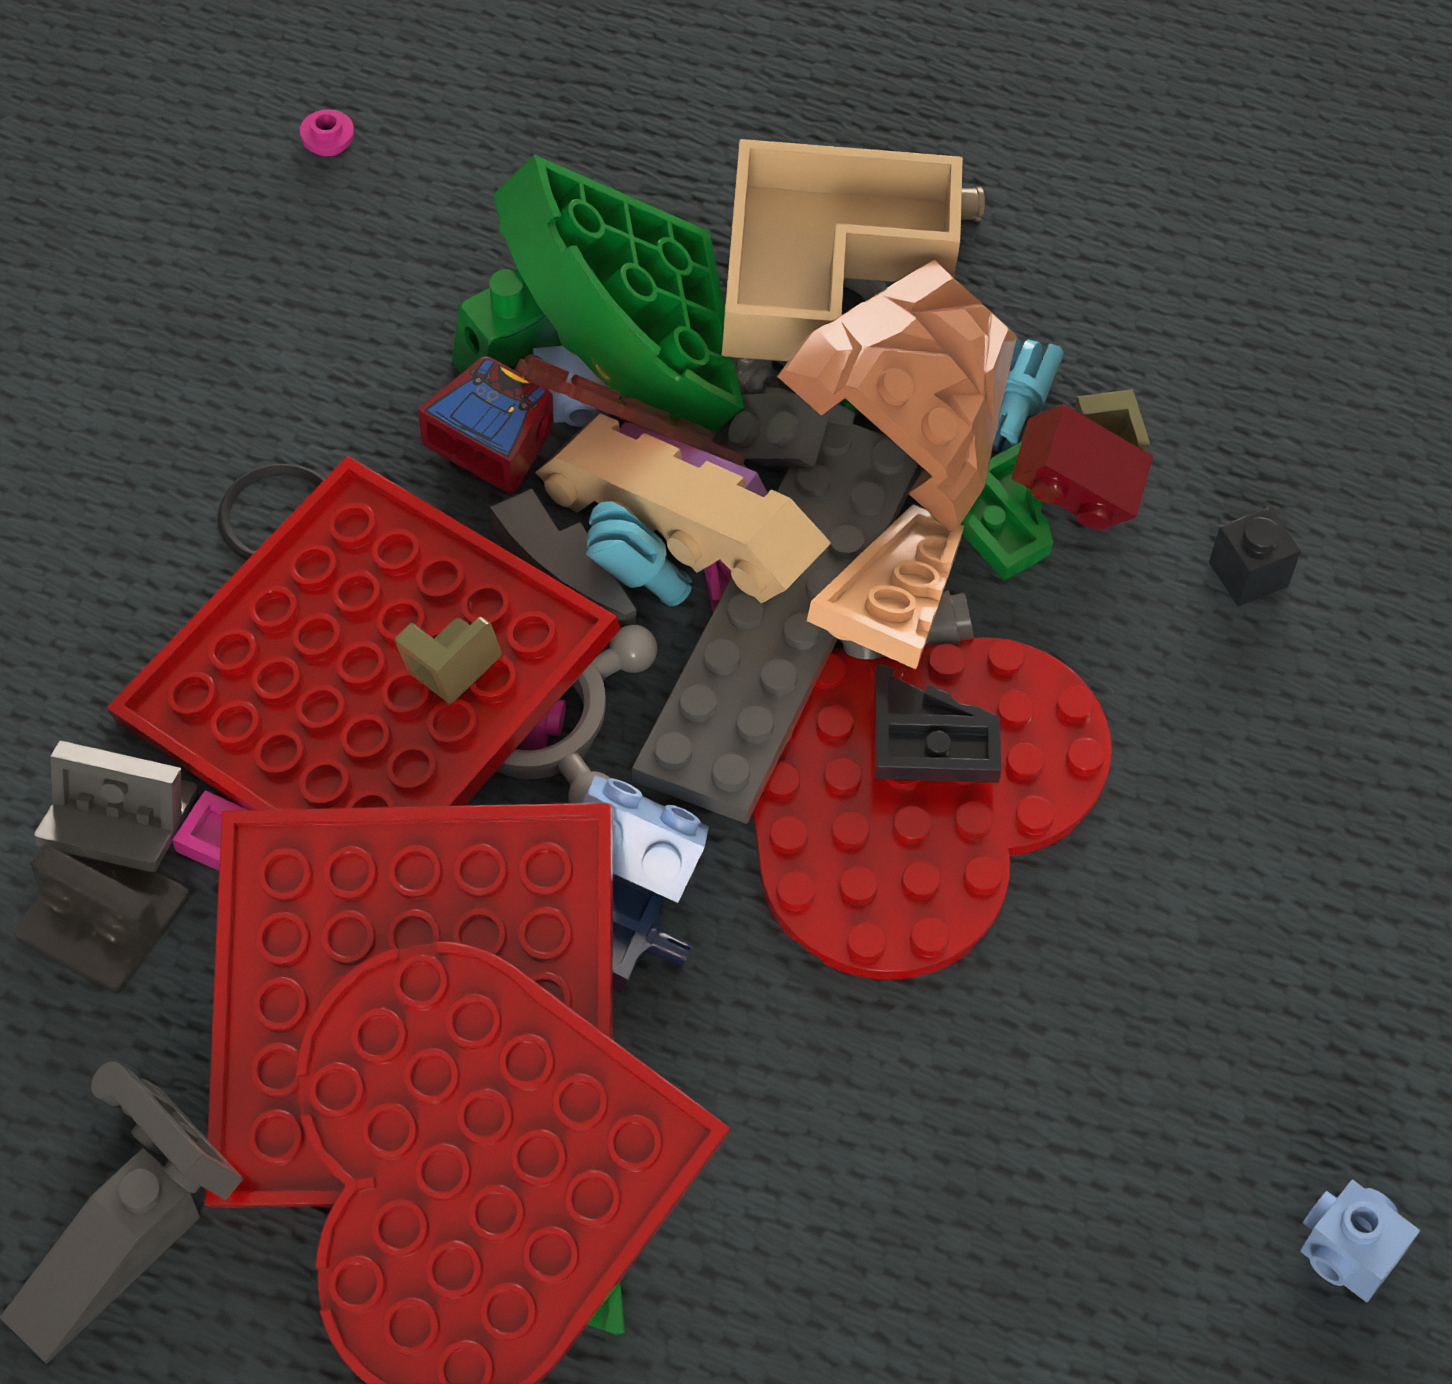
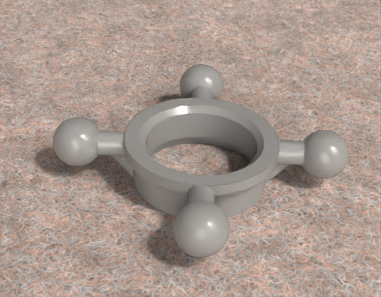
[496,625,658,804]

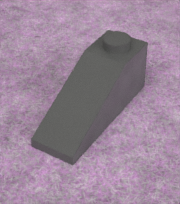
[0,1148,200,1364]

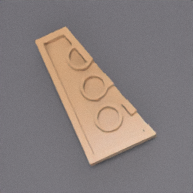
[807,504,964,669]

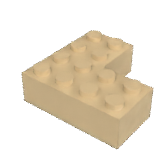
[722,139,963,361]

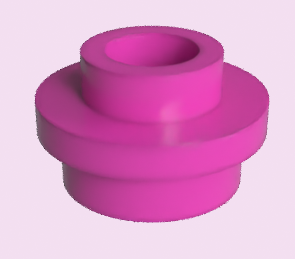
[300,110,354,156]

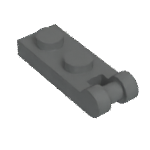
[91,1062,243,1200]

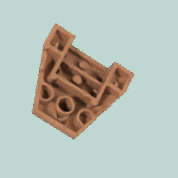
[777,260,1017,532]

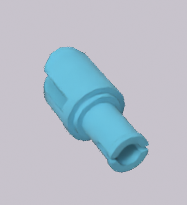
[992,338,1064,452]
[586,501,692,606]

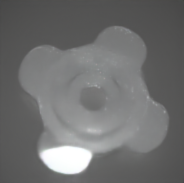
[735,358,780,394]

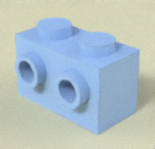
[582,775,709,903]

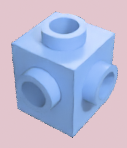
[1300,1179,1420,1302]

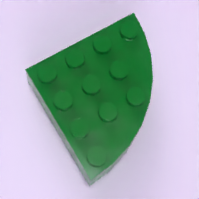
[493,154,744,441]

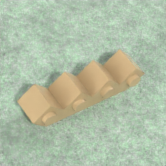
[535,413,831,603]

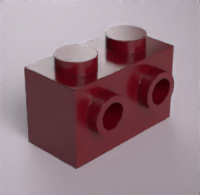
[1011,404,1153,530]

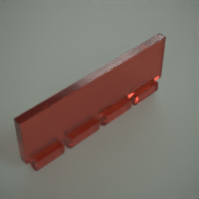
[516,355,746,466]

